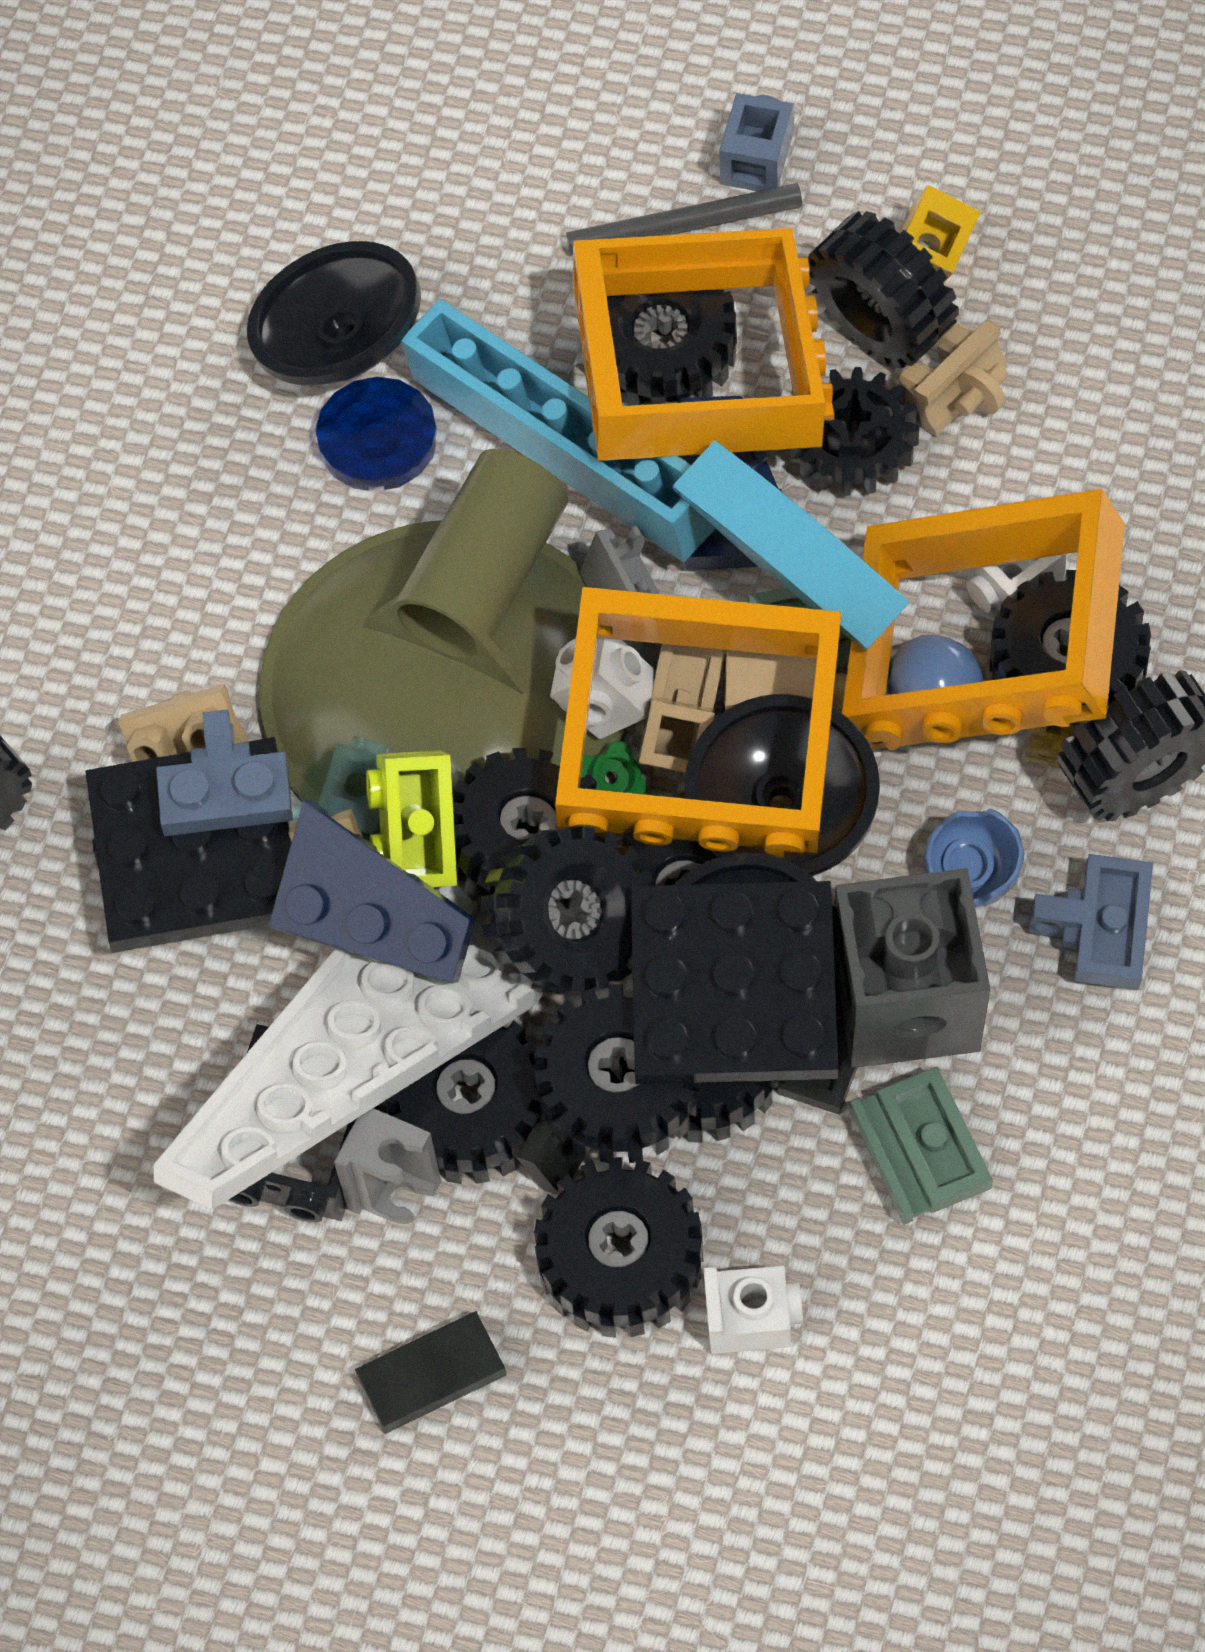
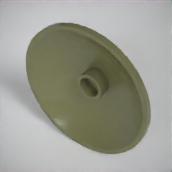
[259,449,628,842]

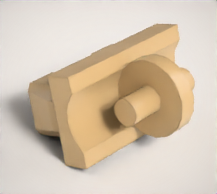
[898,320,1008,437]
[118,684,248,762]

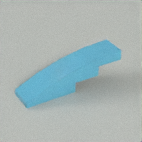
[672,440,910,652]

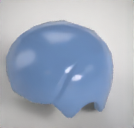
[886,634,984,695]
[923,809,1025,907]

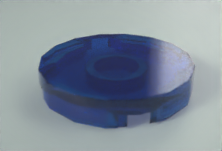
[315,376,437,491]

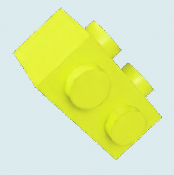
[366,750,457,887]

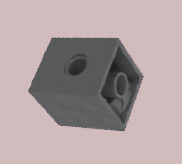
[834,868,991,1068]

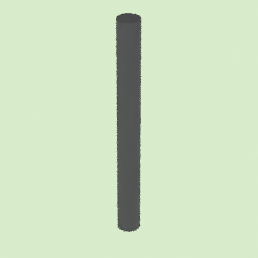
[566,183,802,255]

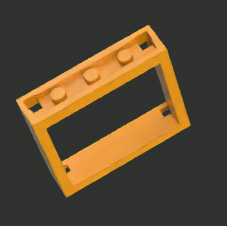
[573,228,834,461]
[842,489,1125,751]
[555,587,841,858]

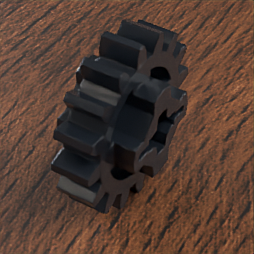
[789,367,920,496]

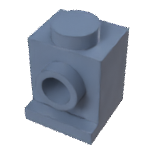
[719,93,794,191]

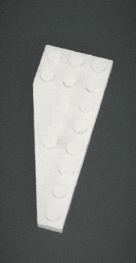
[154,878,576,1210]

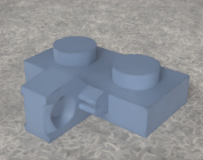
[156,709,293,836]
[1029,854,1153,990]

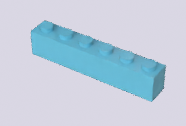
[401,299,716,563]

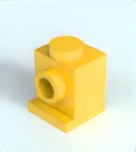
[900,185,981,283]

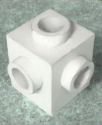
[550,638,656,740]

